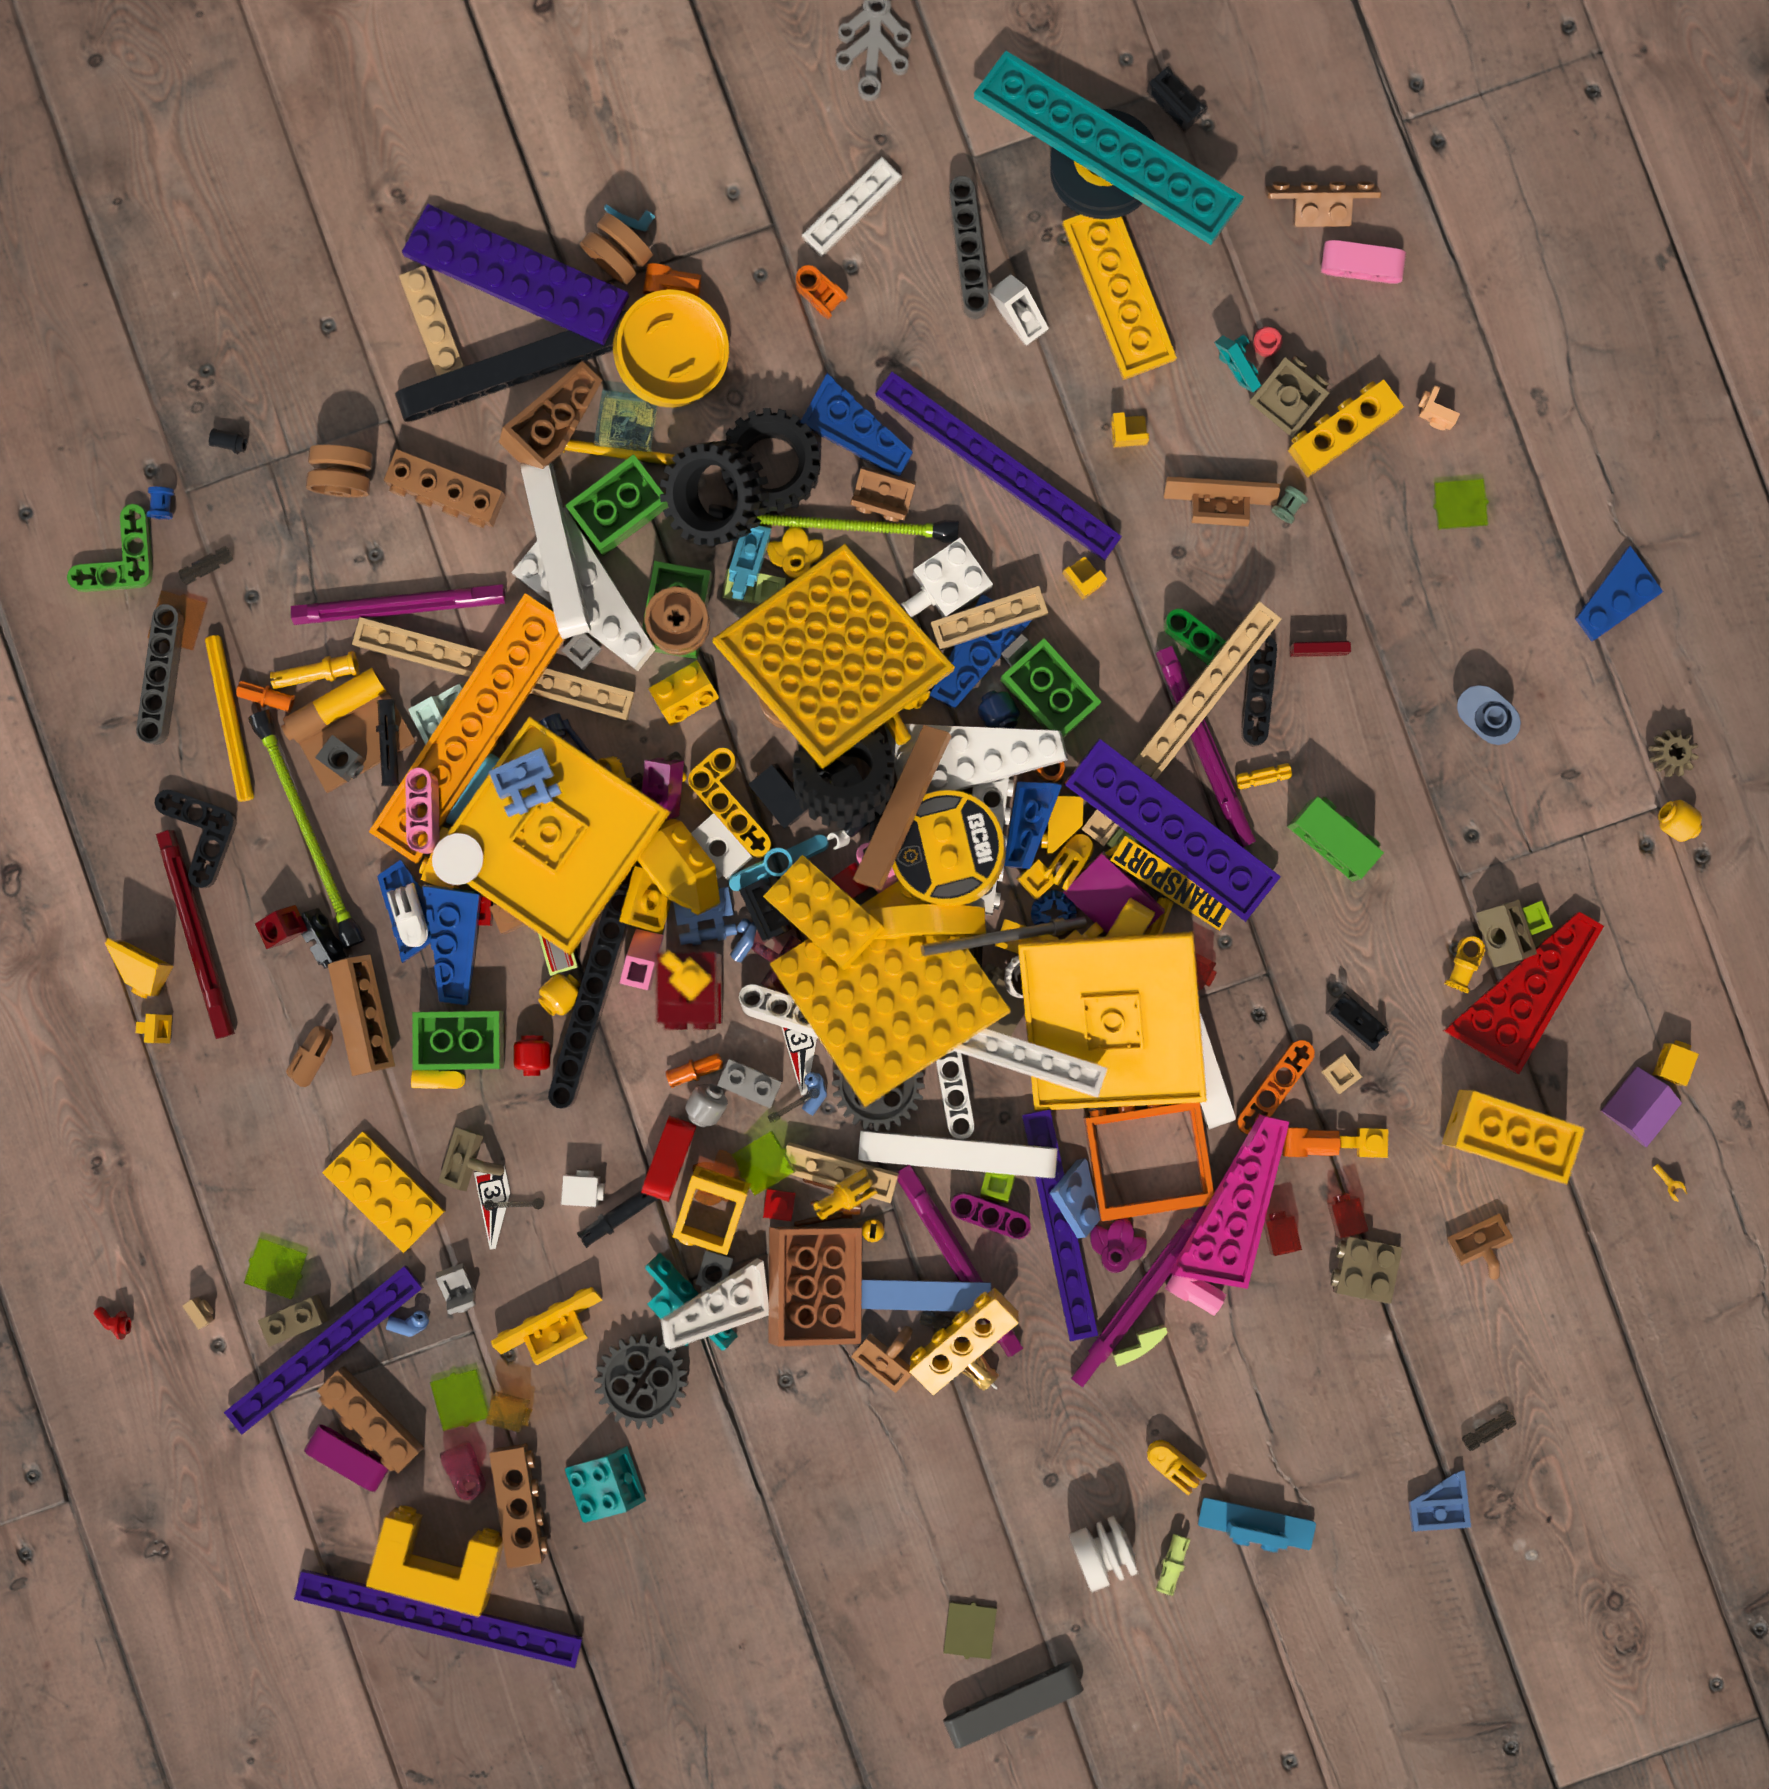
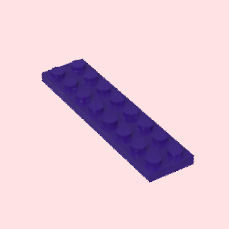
[402,204,629,345]
[1064,738,1281,922]

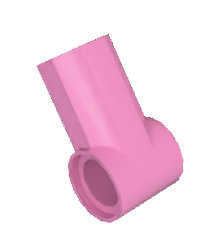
[1165,1275,1227,1316]

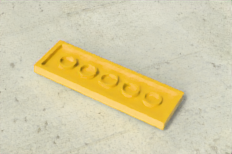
[1062,215,1177,380]

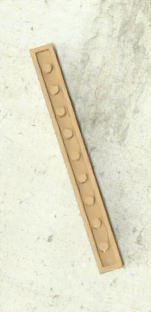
[1081,601,1281,846]
[352,617,635,721]

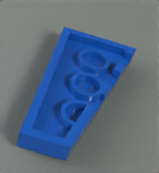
[800,373,913,477]
[930,594,1032,709]

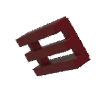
[1289,641,1351,657]

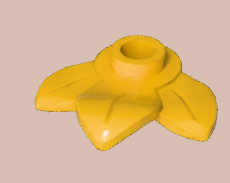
[767,526,823,579]

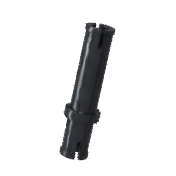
[376,699,400,786]
[577,1190,659,1248]

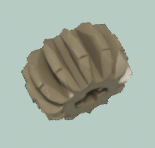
[1648,729,1699,777]

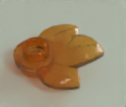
[692,1149,743,1206]

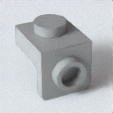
[436,1263,476,1315]

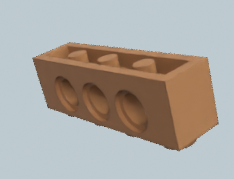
[489,1443,549,1569]

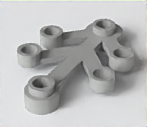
[836,0,911,101]

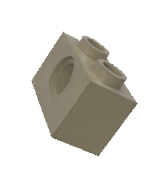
[1476,899,1537,968]
[258,1294,329,1347]

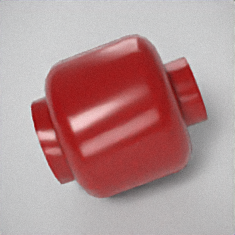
[513,1036,551,1076]

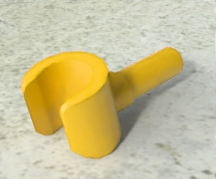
[1653,1164,1687,1202]

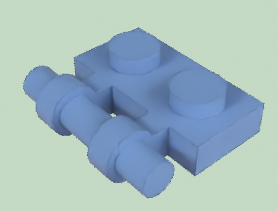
[488,748,562,817]
[673,887,737,946]

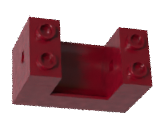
[656,952,723,1030]

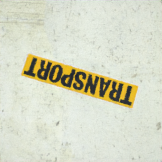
[1110,836,1232,931]

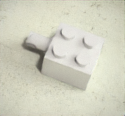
[901,537,993,618]

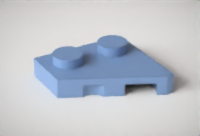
[1050,1158,1100,1238]
[1408,1471,1471,1532]

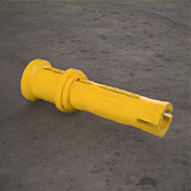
[270,651,359,690]

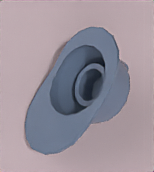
[1457,685,1521,745]

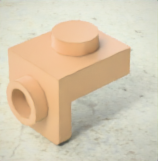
[1418,385,1460,430]

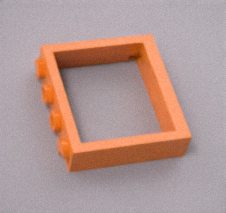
[1084,1102,1214,1221]

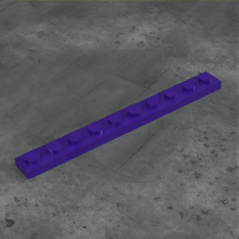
[875,372,1122,561]
[294,1569,583,1668]

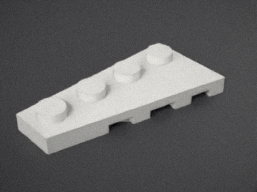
[661,1258,769,1349]

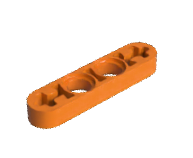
[1236,1040,1315,1134]

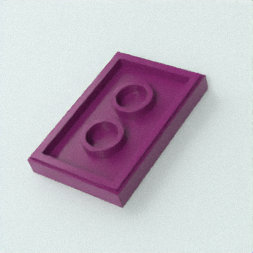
[1063,851,1165,934]

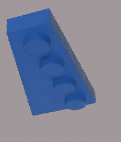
[423,884,481,1006]

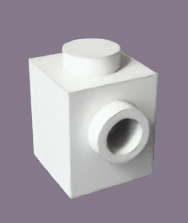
[561,1170,605,1207]

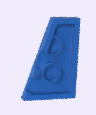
[1575,546,1663,642]
[1004,782,1062,869]
[377,860,431,963]

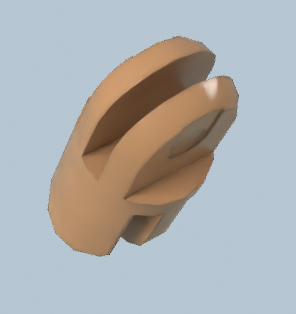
[286,1026,333,1087]

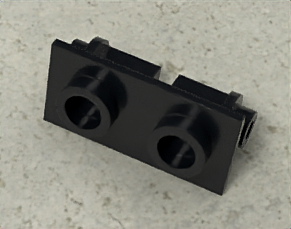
[301,908,347,969]

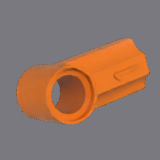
[643,263,702,297]
[1282,1127,1340,1157]

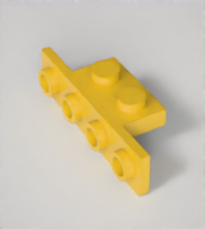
[491,1287,602,1365]

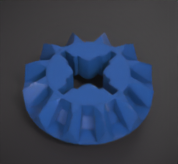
[1031,890,1077,935]

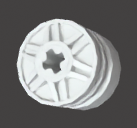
[1068,1516,1138,1592]

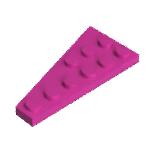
[1169,1115,1289,1289]

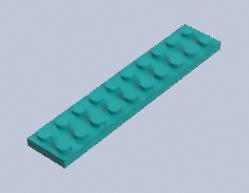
[974,51,1244,245]

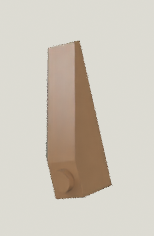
[499,361,602,469]

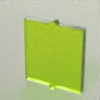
[1433,479,1489,530]
[731,1131,796,1196]
[244,1238,307,1299]
[430,1369,490,1431]

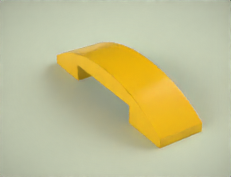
[869,904,986,939]

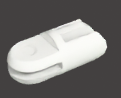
[386,883,428,947]

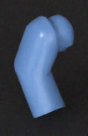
[730,918,757,962]
[802,1072,827,1116]
[386,1310,429,1337]

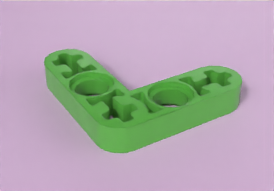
[67,504,153,592]

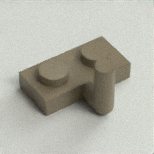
[438,1127,504,1191]

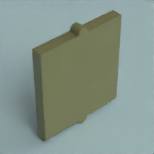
[943,1602,997,1659]

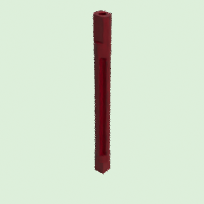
[156,830,235,1039]

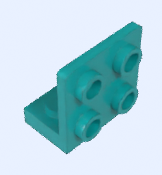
[565,1446,646,1523]

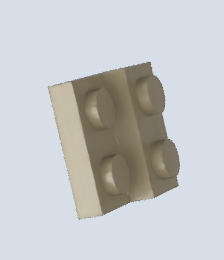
[1249,355,1331,438]
[1330,1235,1402,1304]

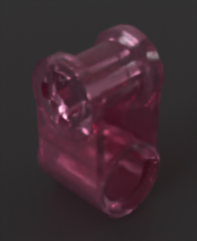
[440,1441,486,1501]

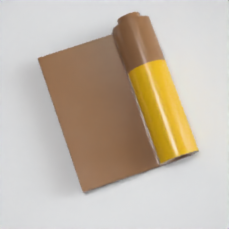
[281,667,416,793]

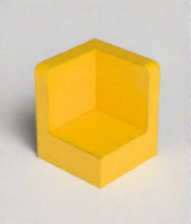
[1111,412,1149,447]
[1062,557,1107,600]

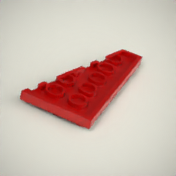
[1443,912,1604,1074]

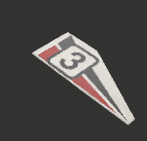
[781,1015,817,1096]
[474,1166,510,1250]

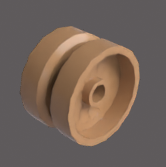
[579,213,653,286]
[306,445,373,497]
[644,587,711,656]

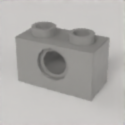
[717,1059,783,1108]

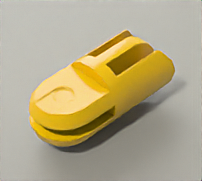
[1043,834,1094,891]
[1147,1440,1207,1496]

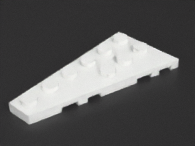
[511,507,656,671]
[884,723,1068,795]

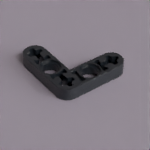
[154,789,237,888]

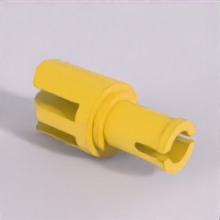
[814,1168,878,1220]

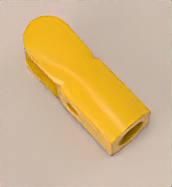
[411,1070,466,1089]

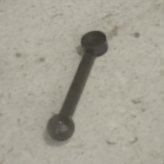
[768,1088,820,1123]
[483,1198,544,1211]

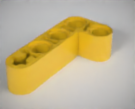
[688,748,772,858]

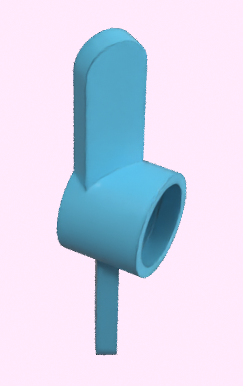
[728,835,829,891]

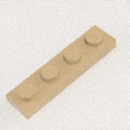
[398,266,464,376]
[930,586,1048,650]
[780,1142,899,1203]

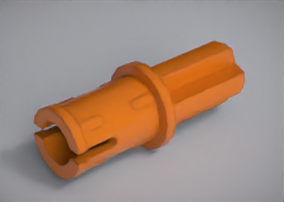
[236,681,295,713]
[665,1053,723,1088]

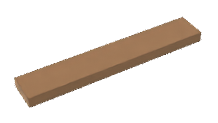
[853,725,951,890]

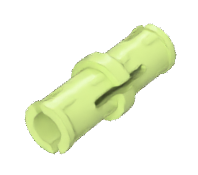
[1155,1534,1191,1596]

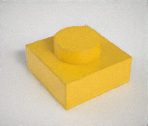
[1016,859,1055,899]

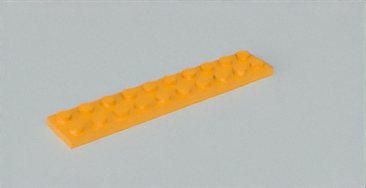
[369,593,565,864]

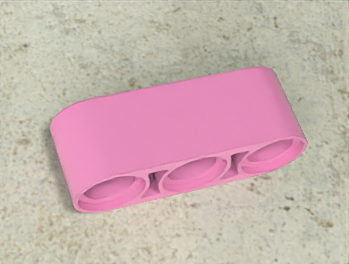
[1321,240,1406,283]
[405,768,439,854]

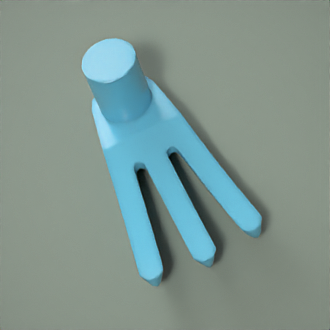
[604,205,655,232]

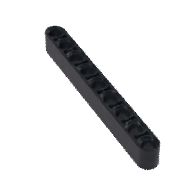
[395,310,627,422]
[548,864,638,1109]

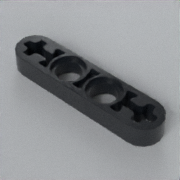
[1241,636,1277,747]

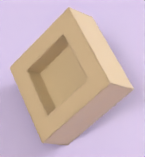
[1321,1054,1362,1094]
[182,1297,215,1330]

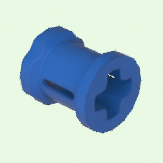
[147,487,174,519]

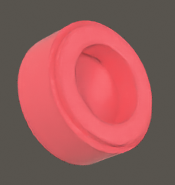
[1253,327,1282,357]

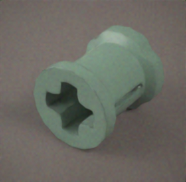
[1271,486,1308,524]

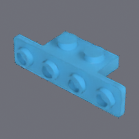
[1198,1497,1316,1552]

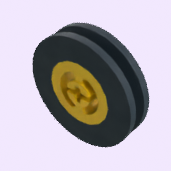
[1050,109,1156,219]

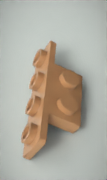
[1265,181,1381,227]
[1164,476,1280,527]

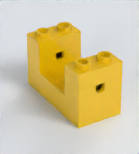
[1441,1089,1585,1184]
[366,1505,504,1617]

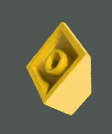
[105,938,174,999]

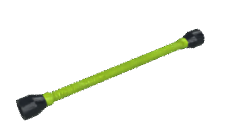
[709,504,959,543]
[248,709,365,949]

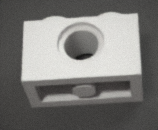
[691,813,753,880]

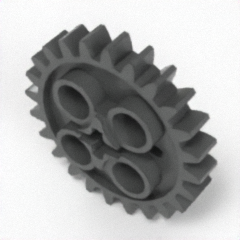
[832,1069,925,1132]
[594,1334,688,1429]

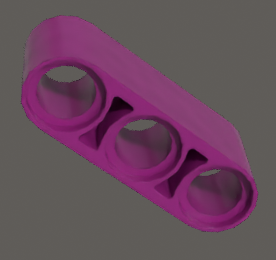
[950,1192,1031,1239]
[304,1424,388,1492]

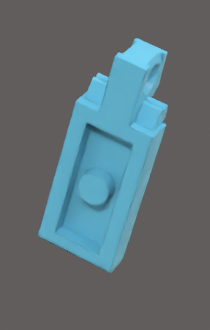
[729,525,772,600]

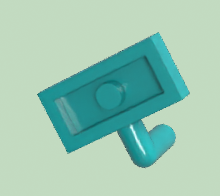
[1214,334,1262,392]

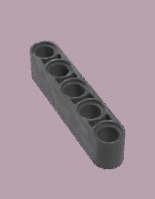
[949,176,989,319]
[136,604,185,745]
[943,1661,1084,1749]

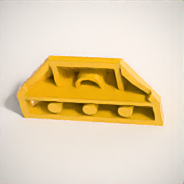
[637,819,720,915]

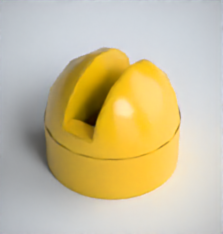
[862,1219,884,1242]

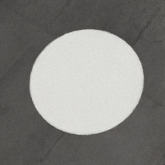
[432,833,483,885]

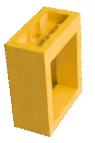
[672,1166,751,1255]

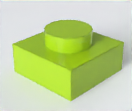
[1522,901,1553,936]
[980,1172,1015,1204]

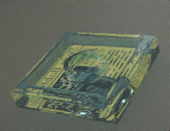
[594,390,658,452]

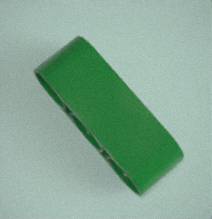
[1163,609,1226,665]

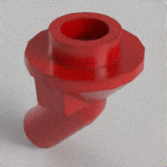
[93,1307,132,1340]

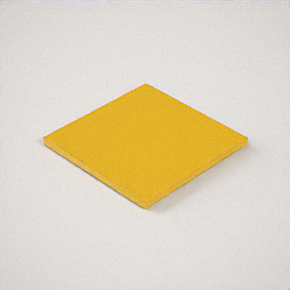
[430,716,670,955]
[1018,932,1207,1111]

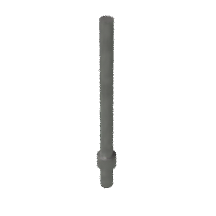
[921,916,1087,956]

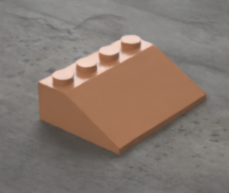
[768,1227,862,1347]

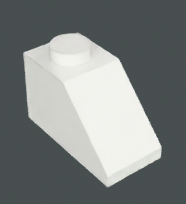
[989,275,1049,346]

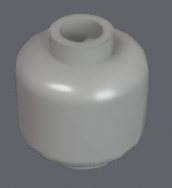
[685,1084,728,1127]

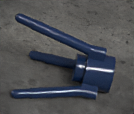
[539,713,597,762]

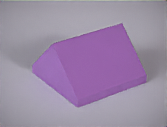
[1601,1067,1682,1147]

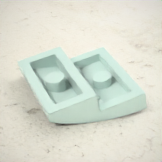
[408,683,464,745]

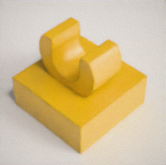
[135,1014,172,1044]

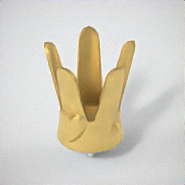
[961,1354,999,1391]

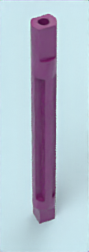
[291,584,506,625]
[1156,646,1256,847]
[896,1165,1023,1357]
[1071,1206,1205,1388]

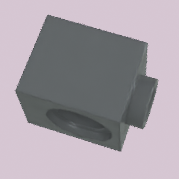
[315,735,366,782]
[696,1250,735,1292]

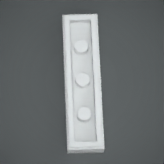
[802,157,902,257]

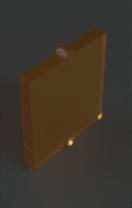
[147,590,207,651]

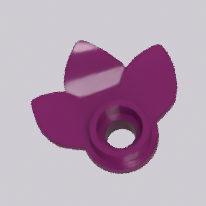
[1090,1218,1147,1273]

